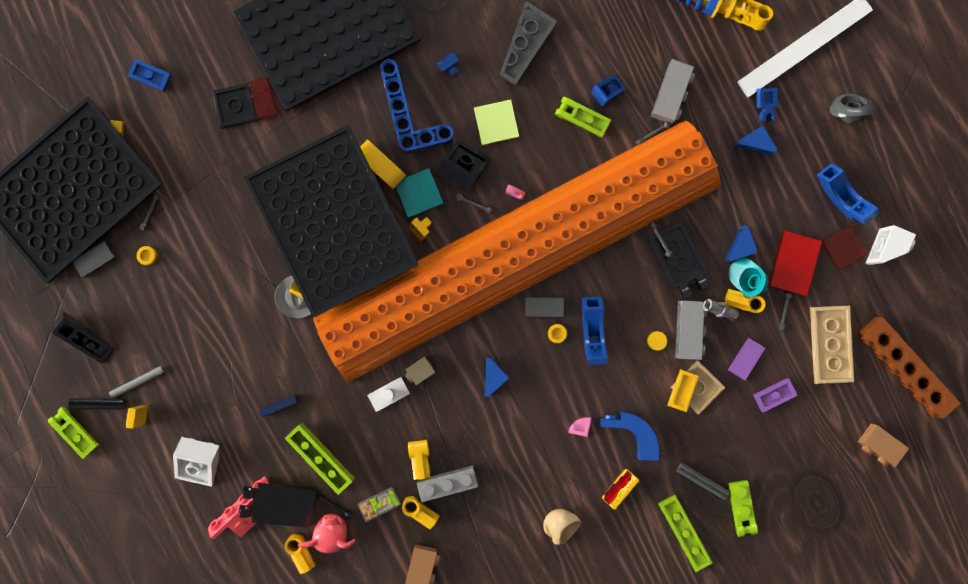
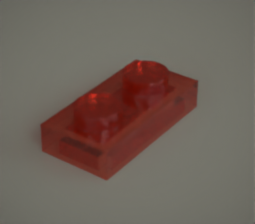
[249,77,277,120]

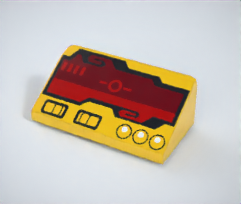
[602,469,639,510]

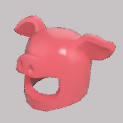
[298,513,355,553]

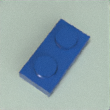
[128,59,172,93]

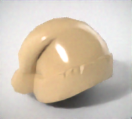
[543,509,582,545]

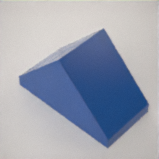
[591,75,626,108]
[734,126,777,155]
[724,225,758,262]
[485,357,509,397]

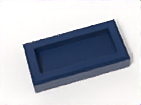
[258,395,300,418]

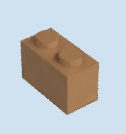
[858,424,909,467]
[405,543,440,584]

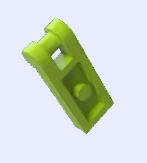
[555,97,611,138]
[48,406,99,459]
[728,480,758,537]

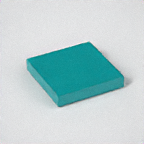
[396,168,444,218]

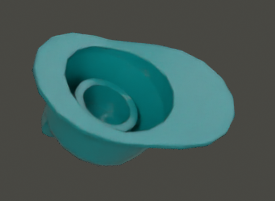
[729,258,769,297]

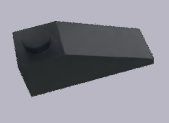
[51,311,114,364]

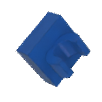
[437,53,459,76]

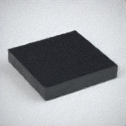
[212,83,258,129]

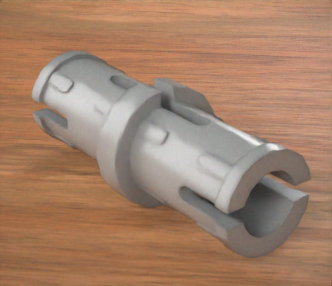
[703,299,739,320]

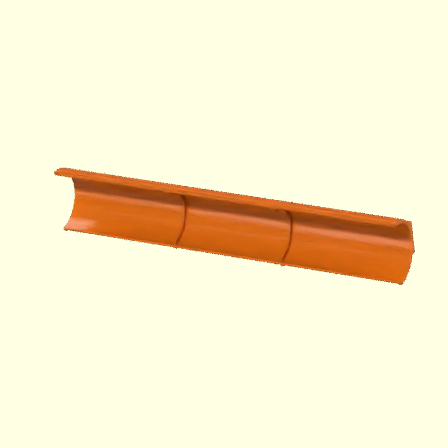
[313,121,720,382]

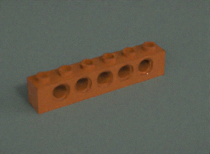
[859,317,961,419]

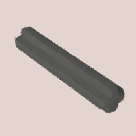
[677,463,730,500]

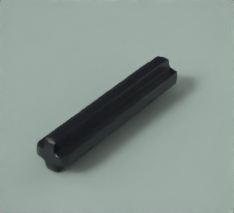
[68,398,126,410]

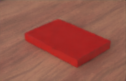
[769,231,822,296]

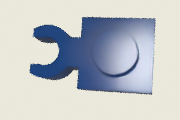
[756,88,778,122]

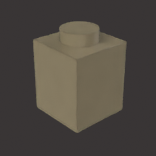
[405,356,436,385]

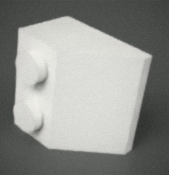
[865,225,916,265]
[173,437,219,487]

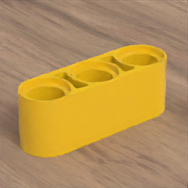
[360,139,406,189]

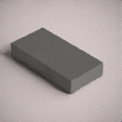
[73,241,116,278]
[525,297,564,317]

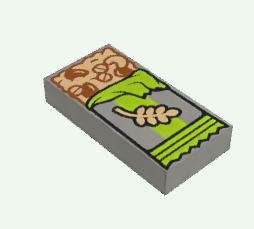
[358,487,401,522]

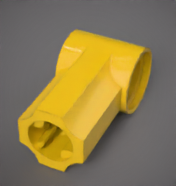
[725,289,765,313]
[408,440,430,480]
[402,496,440,530]
[285,533,316,574]

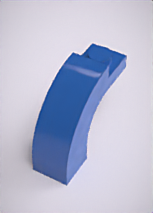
[817,163,880,225]
[582,296,608,365]
[600,411,659,461]

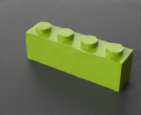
[285,423,355,495]

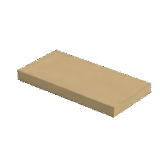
[810,306,854,384]

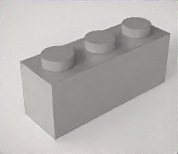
[650,59,695,124]
[675,301,707,360]
[417,465,478,502]

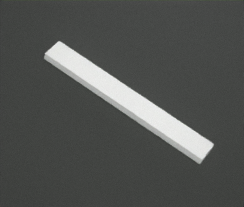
[737,0,873,97]

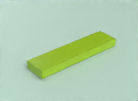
[658,494,713,572]

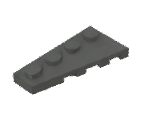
[500,1,557,86]

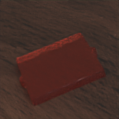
[822,226,867,270]

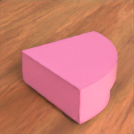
[506,184,526,200]
[568,417,591,437]

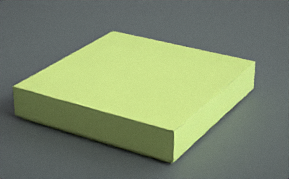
[474,100,519,146]

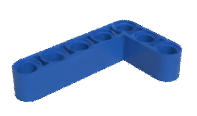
[381,59,454,154]

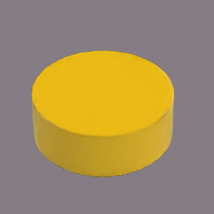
[137,246,158,265]
[548,324,567,343]
[647,331,667,351]

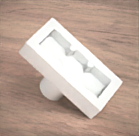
[367,377,410,412]

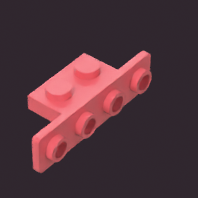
[208,476,269,540]

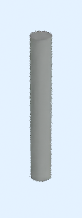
[109,366,165,399]

